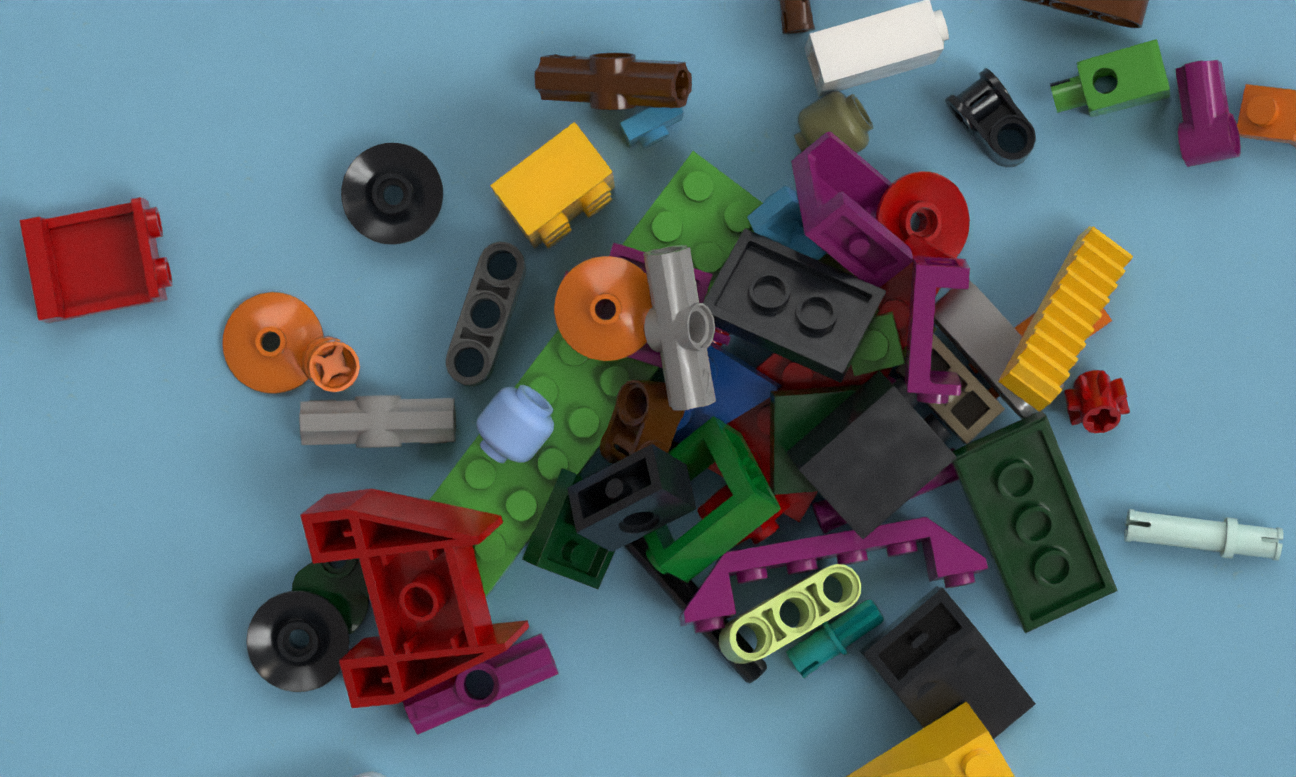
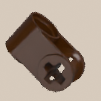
[600,380,685,464]

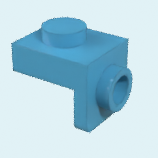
[619,107,684,149]
[747,185,827,260]

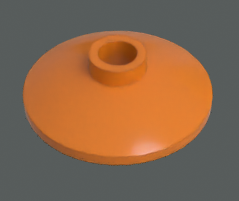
[554,256,652,361]
[223,292,324,394]

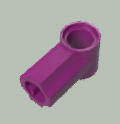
[1175,60,1241,167]

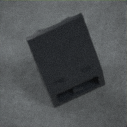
[859,586,1036,739]

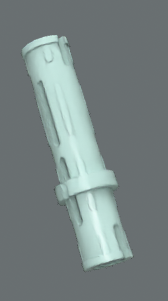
[1124,509,1283,561]

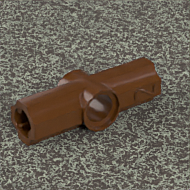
[535,53,692,110]

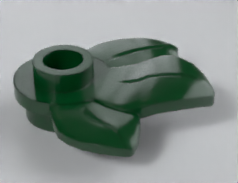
[292,558,369,634]

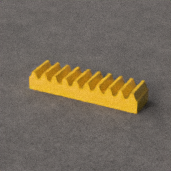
[998,226,1133,412]

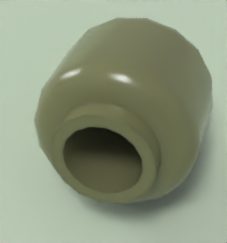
[794,91,873,153]

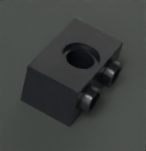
[567,444,697,552]

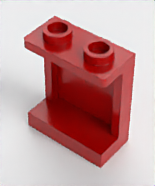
[19,197,172,323]

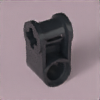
[945,68,1036,167]

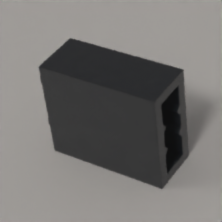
[786,370,957,540]

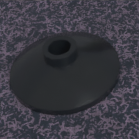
[341,143,443,245]
[246,590,349,692]

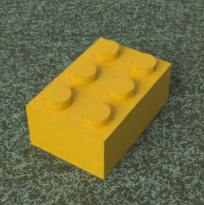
[490,122,615,249]

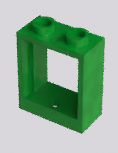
[644,416,781,583]

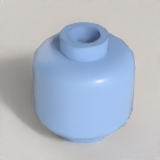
[476,385,554,463]

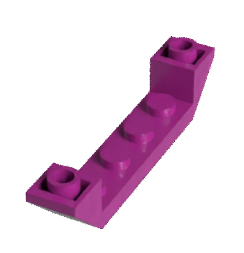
[679,517,988,633]

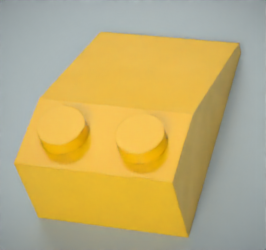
[846,701,1015,777]

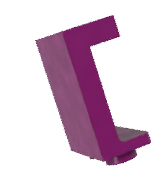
[791,132,914,288]
[905,256,970,404]

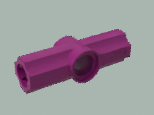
[402,633,559,735]

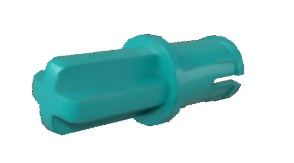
[786,600,884,679]

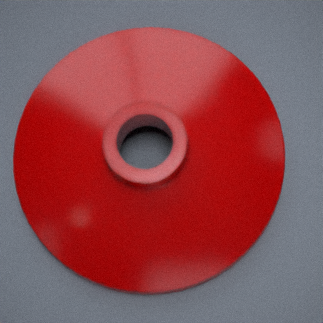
[875,171,970,258]

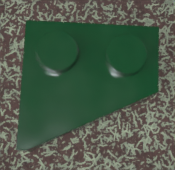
[522,468,615,589]

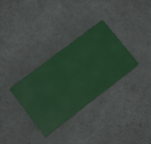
[951,410,1118,633]

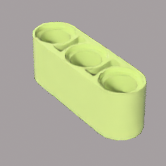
[719,564,861,664]

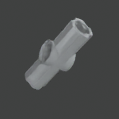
[643,245,716,410]
[299,395,456,448]

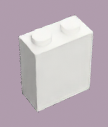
[805,0,949,97]

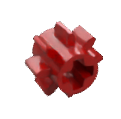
[1064,370,1130,433]

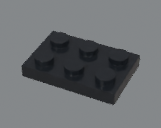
[703,228,886,383]

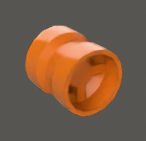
[301,336,360,392]

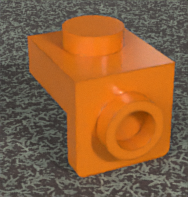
[1237,84,1296,147]

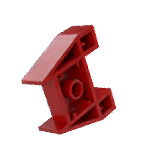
[300,488,529,708]

